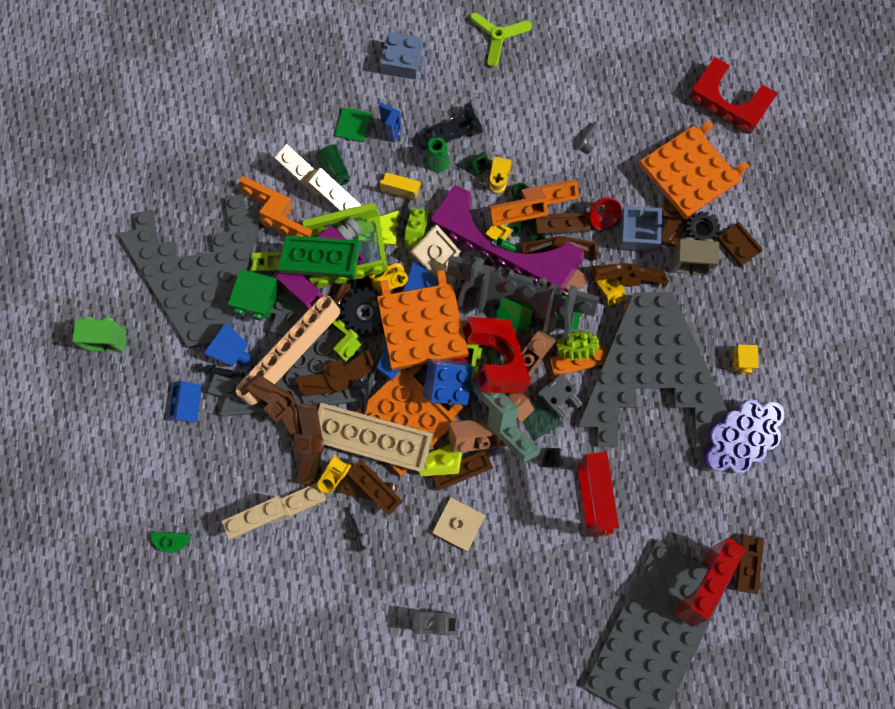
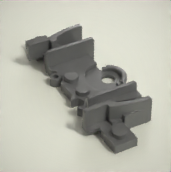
[447,255,599,338]

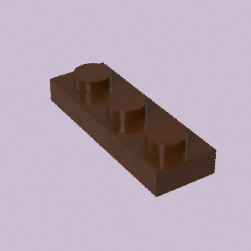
[533,212,591,235]
[433,450,493,491]
[347,459,403,516]

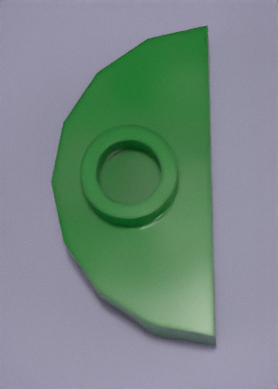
[151,532,192,553]

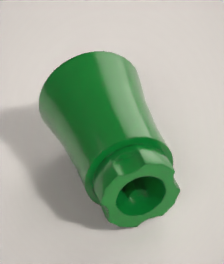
[425,137,450,172]

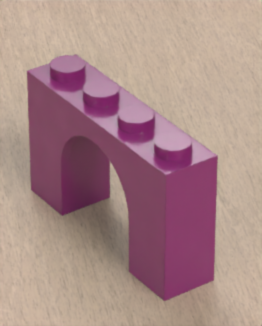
[276,225,365,310]

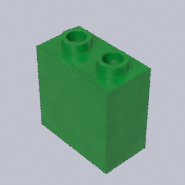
[228,269,280,321]

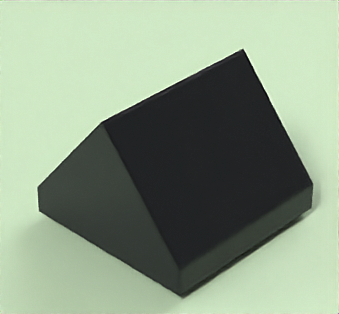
[352,275,372,291]
[542,448,562,470]

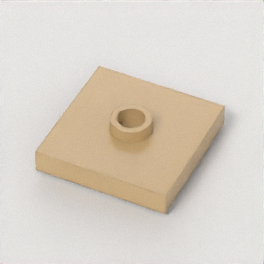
[409,225,461,276]
[433,497,486,552]

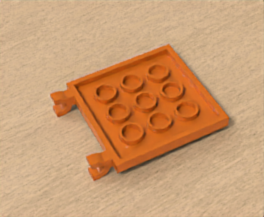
[638,121,749,220]
[377,270,469,371]
[356,365,463,476]

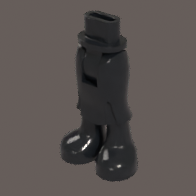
[417,102,483,149]

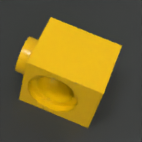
[733,345,759,375]

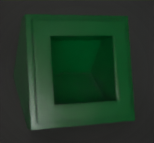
[468,151,491,176]

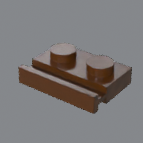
[717,222,763,267]

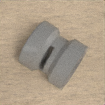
[336,217,363,240]

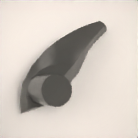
[578,122,597,153]

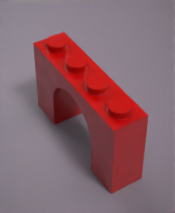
[689,57,778,134]
[463,317,531,394]
[674,537,746,627]

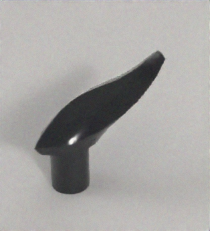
[352,379,369,415]

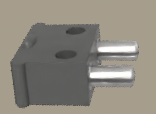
[536,373,583,420]

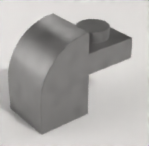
[413,612,458,635]

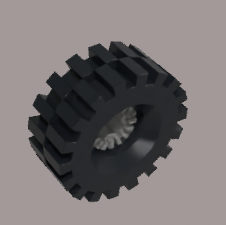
[341,287,384,338]

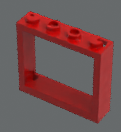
[577,451,619,538]

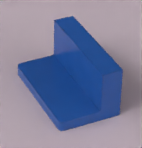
[379,103,402,142]
[167,381,202,423]

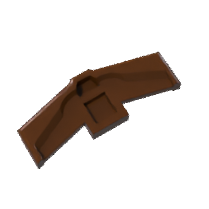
[661,198,690,247]
[522,236,598,260]
[591,263,669,287]
[296,350,375,397]
[243,374,302,442]
[294,404,324,484]

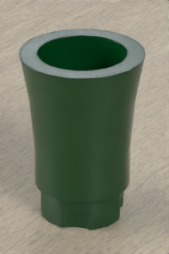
[315,144,350,186]

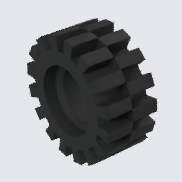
[684,211,721,242]

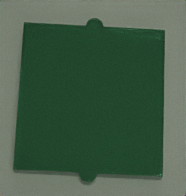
[524,398,563,440]

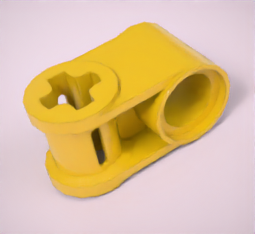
[490,156,512,194]
[369,263,408,294]
[317,455,351,493]

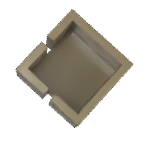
[672,237,719,276]

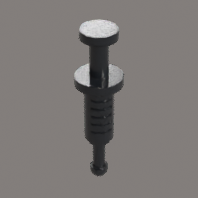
[395,198,410,234]
[198,364,244,378]
[345,507,367,552]

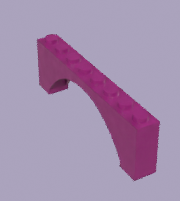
[431,184,584,294]

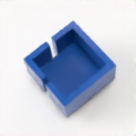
[423,358,474,405]

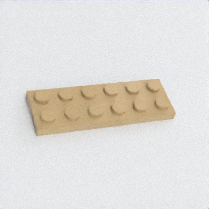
[318,403,433,472]

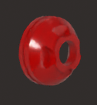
[589,197,622,230]

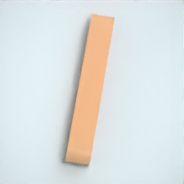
[236,296,340,405]

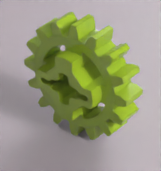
[557,330,599,361]

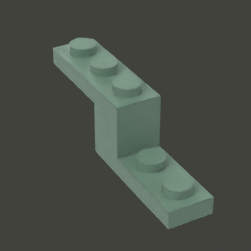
[467,376,540,462]

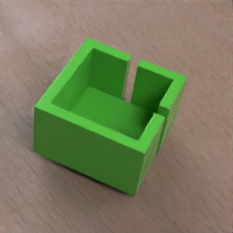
[72,317,127,352]

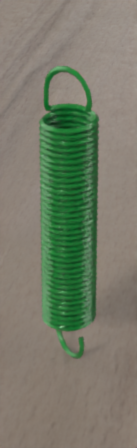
[494,237,519,253]

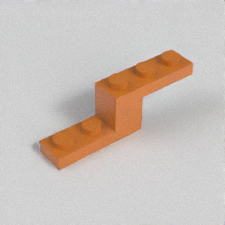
[239,176,313,237]
[489,179,579,226]

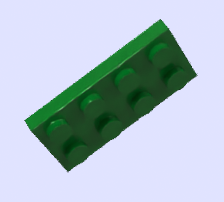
[278,235,361,278]

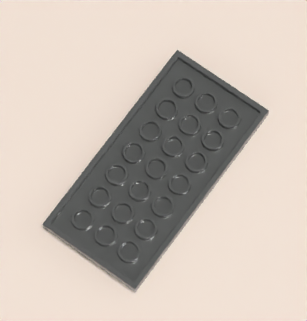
[583,540,728,709]

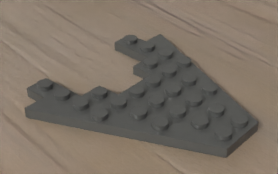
[119,194,262,348]
[208,275,378,417]
[579,292,728,447]

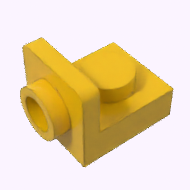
[596,278,625,307]

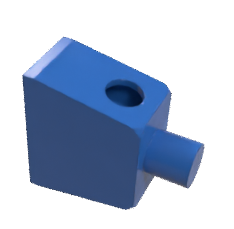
[204,323,253,366]

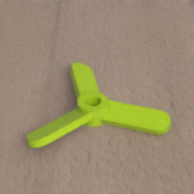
[470,13,532,67]

